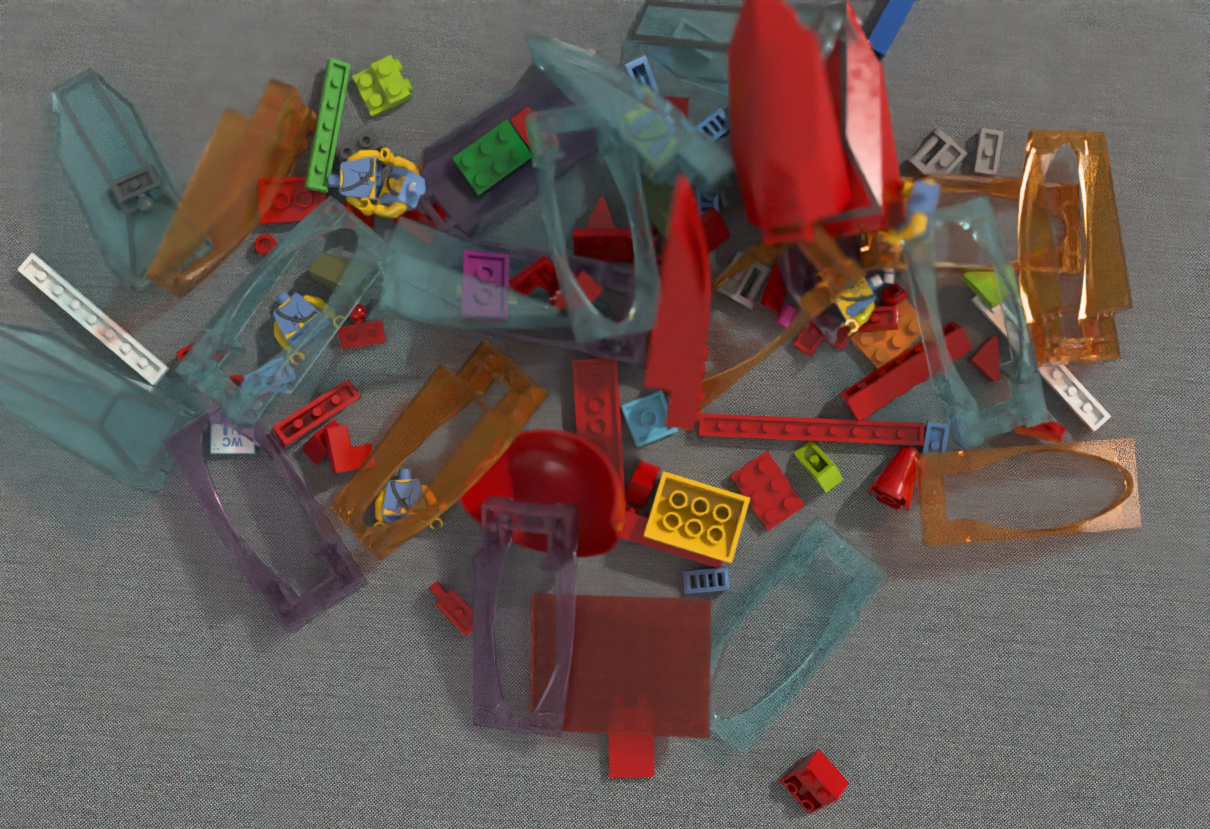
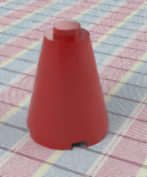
[867,446,921,511]

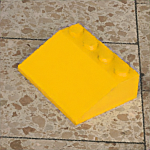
[644,471,750,563]

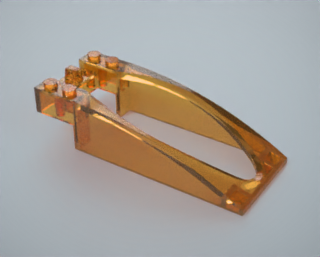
[145,77,317,298]
[1018,129,1133,367]
[860,173,1081,275]
[631,219,866,411]
[330,338,551,560]
[915,437,1142,546]

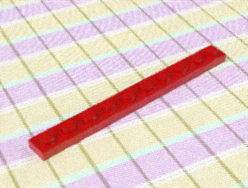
[698,413,924,446]

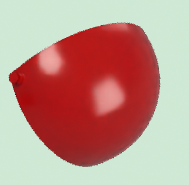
[454,429,625,558]

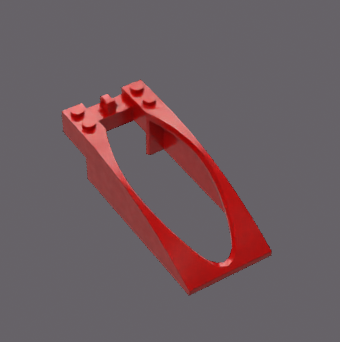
[644,175,711,431]

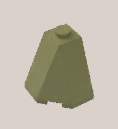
[638,176,698,239]
[308,254,381,306]

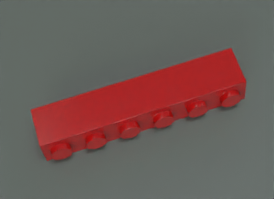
[839,321,972,421]
[620,506,723,568]

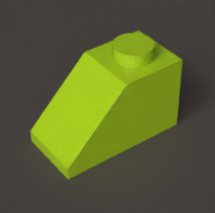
[959,271,1015,308]
[794,441,844,493]

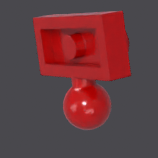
[337,304,386,350]

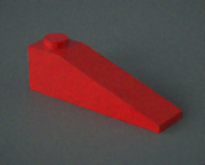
[271,379,361,450]

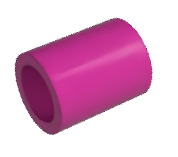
[774,304,798,329]

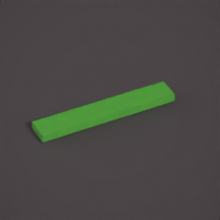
[304,58,351,194]

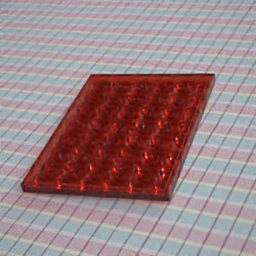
[530,593,712,739]

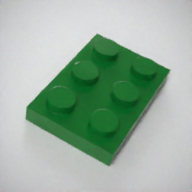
[451,119,533,196]

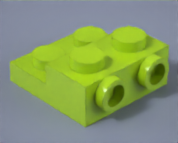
[352,55,413,118]

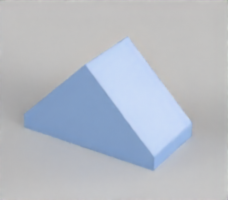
[624,56,659,103]

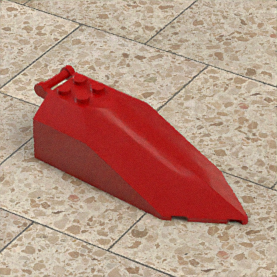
[727,0,852,246]

